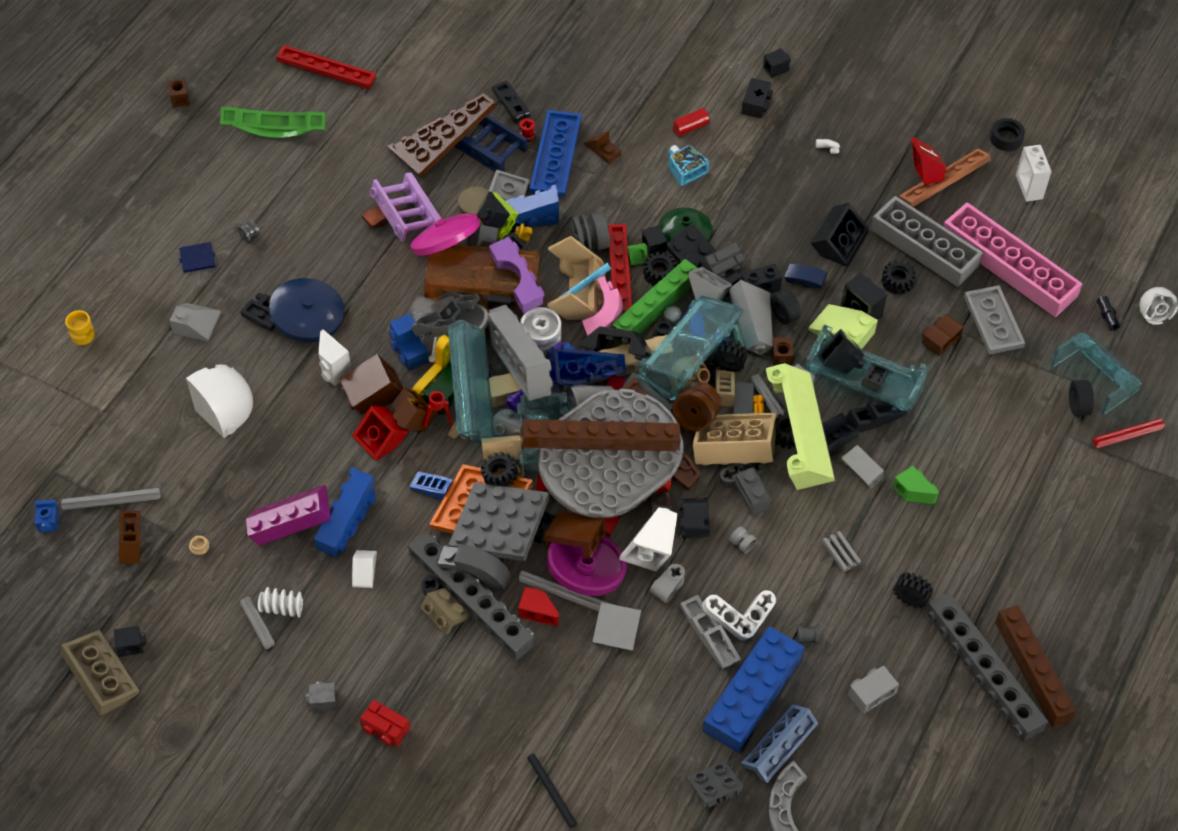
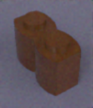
[922,314,964,355]

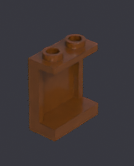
[543,511,605,558]

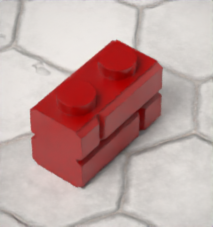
[360,700,410,747]

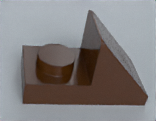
[584,131,621,164]

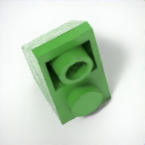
[892,465,939,504]

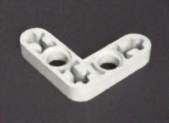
[702,590,776,641]

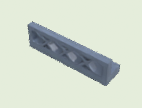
[741,704,818,783]

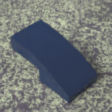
[785,264,827,288]

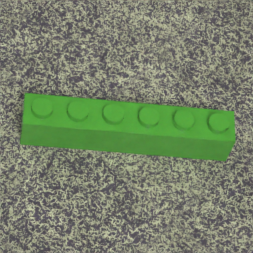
[612,259,698,345]

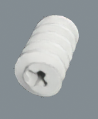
[258,587,303,618]

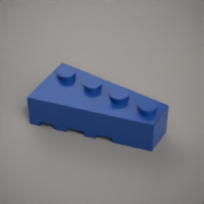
[314,467,376,558]

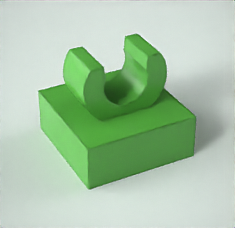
[627,243,648,265]

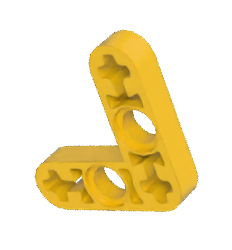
[412,334,453,398]

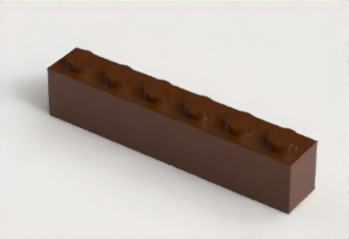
[995,605,1076,728]

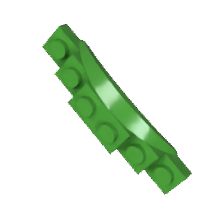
[220,107,326,138]

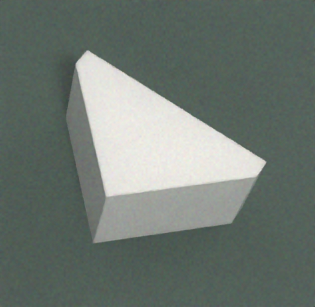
[352,550,377,588]

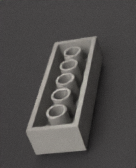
[871,196,983,287]
[488,308,553,401]

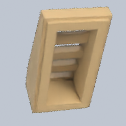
[715,370,735,407]

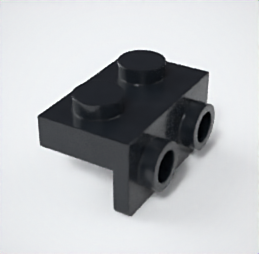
[822,413,859,453]

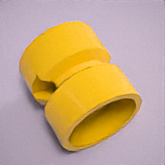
[65,310,95,345]

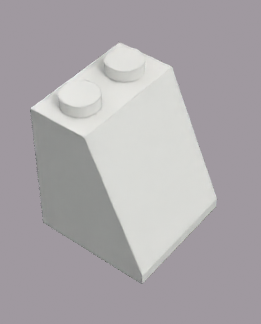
[619,507,677,571]

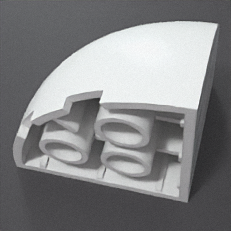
[186,364,253,438]

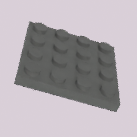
[448,482,550,561]

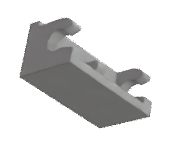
[841,445,884,489]

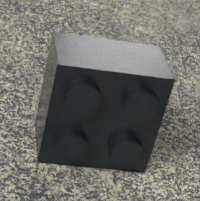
[841,273,887,320]

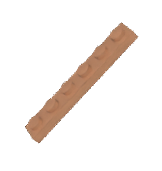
[899,149,991,207]

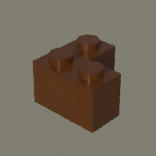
[391,388,438,432]

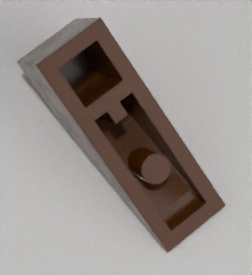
[119,511,140,564]

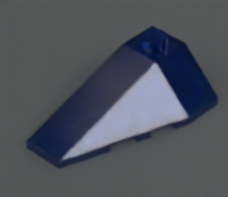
[546,348,626,386]

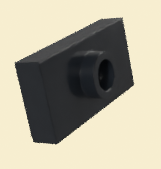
[861,363,890,392]

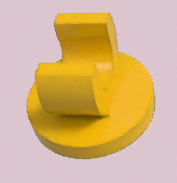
[514,223,532,242]

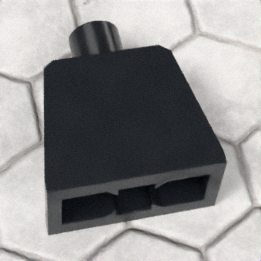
[817,329,865,374]

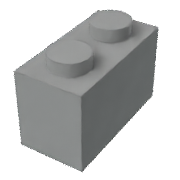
[848,666,899,714]

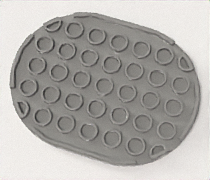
[538,389,683,518]

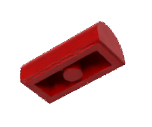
[673,108,710,137]

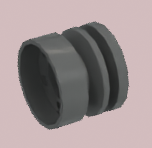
[571,211,610,251]

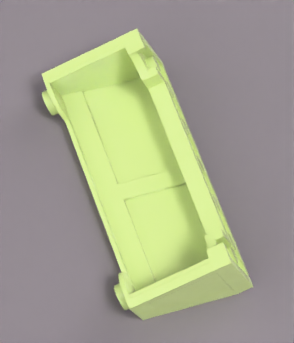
[766,363,835,490]

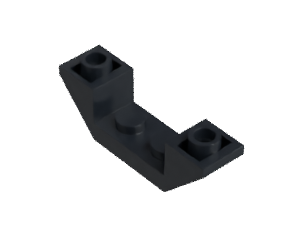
[579,326,654,361]

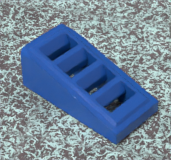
[410,471,453,501]

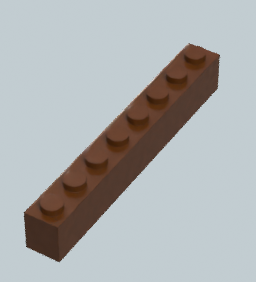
[520,419,681,452]

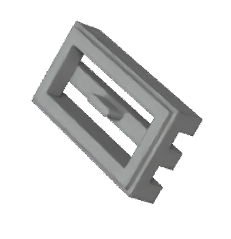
[822,531,861,573]

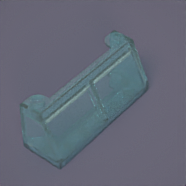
[637,295,743,402]
[805,324,930,412]

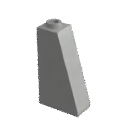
[729,280,773,356]

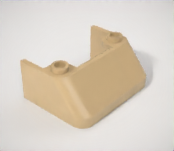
[547,236,606,320]

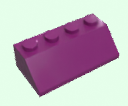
[246,485,331,546]

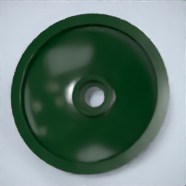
[659,207,712,243]

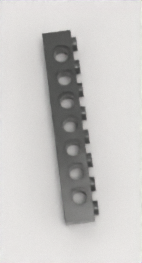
[408,531,534,661]
[926,592,1048,742]

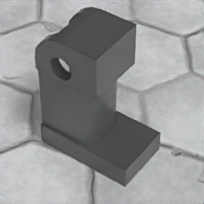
[465,223,498,256]

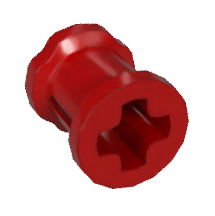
[519,118,535,142]

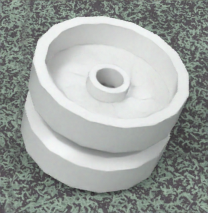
[521,307,561,355]

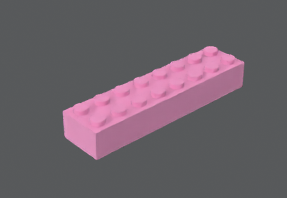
[943,203,1083,318]

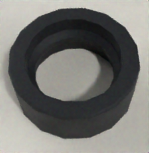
[990,118,1025,151]
[1069,380,1094,416]

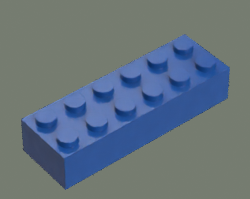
[703,626,805,753]

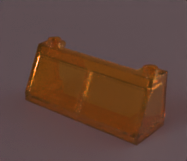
[424,244,540,299]

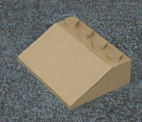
[693,413,777,465]

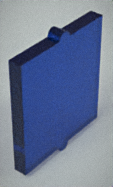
[179,242,215,273]

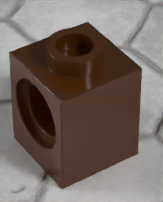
[168,78,190,108]
[772,338,793,366]

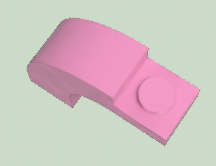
[582,276,623,335]

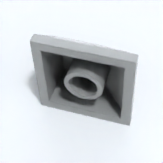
[688,267,733,309]
[170,303,222,342]

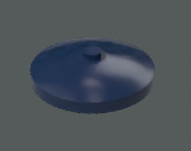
[269,278,344,342]

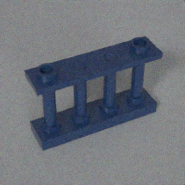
[454,115,527,172]

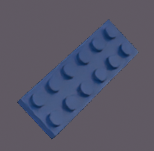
[530,110,582,198]

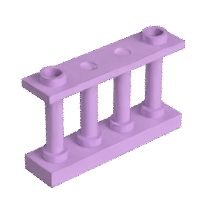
[370,173,441,242]

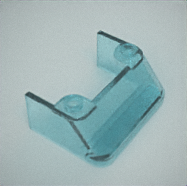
[1050,333,1141,415]

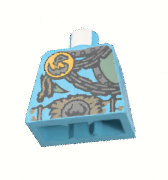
[669,145,709,187]

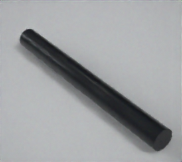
[527,753,577,828]

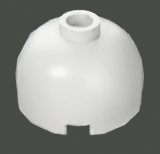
[1139,287,1178,325]

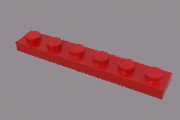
[276,45,376,89]
[608,224,632,315]

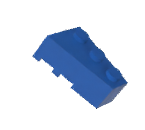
[506,185,559,229]

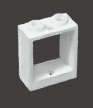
[1016,145,1052,201]

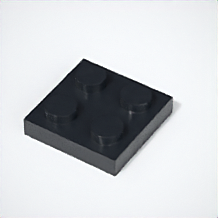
[665,224,716,267]

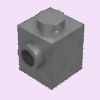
[305,682,337,713]

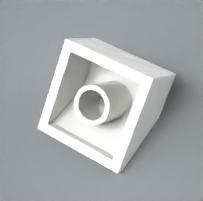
[319,330,351,386]

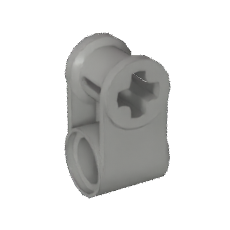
[650,564,685,604]

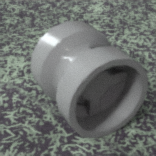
[729,526,757,554]

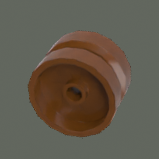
[672,381,721,432]

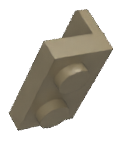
[421,588,470,635]

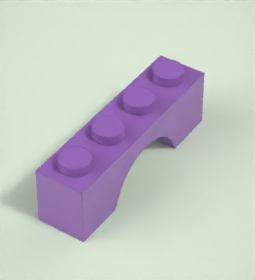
[489,237,545,313]

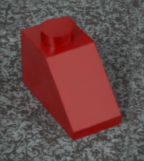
[518,587,559,627]

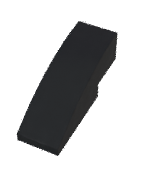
[845,398,908,433]

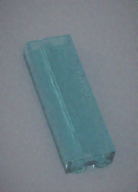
[448,320,495,443]

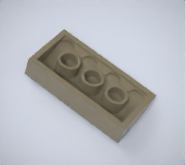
[61,630,139,716]

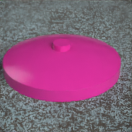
[410,213,480,256]

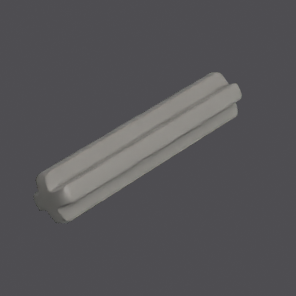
[750,374,785,418]
[240,597,275,649]

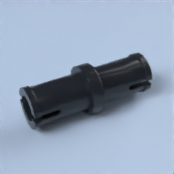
[1096,296,1121,331]

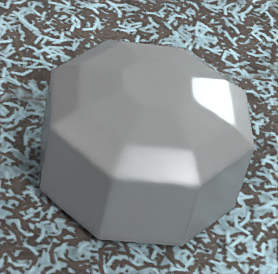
[663,306,682,325]

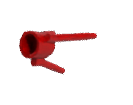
[423,391,453,427]

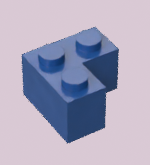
[388,313,429,371]

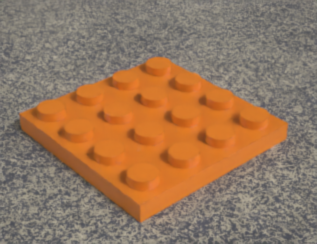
[429,464,534,534]

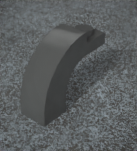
[437,544,511,591]

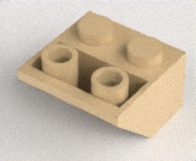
[481,435,524,478]

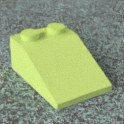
[808,304,878,349]

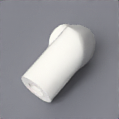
[816,139,840,154]

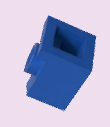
[35,499,59,532]

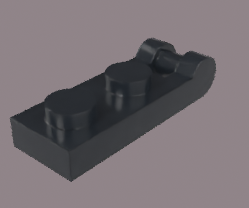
[492,80,530,123]

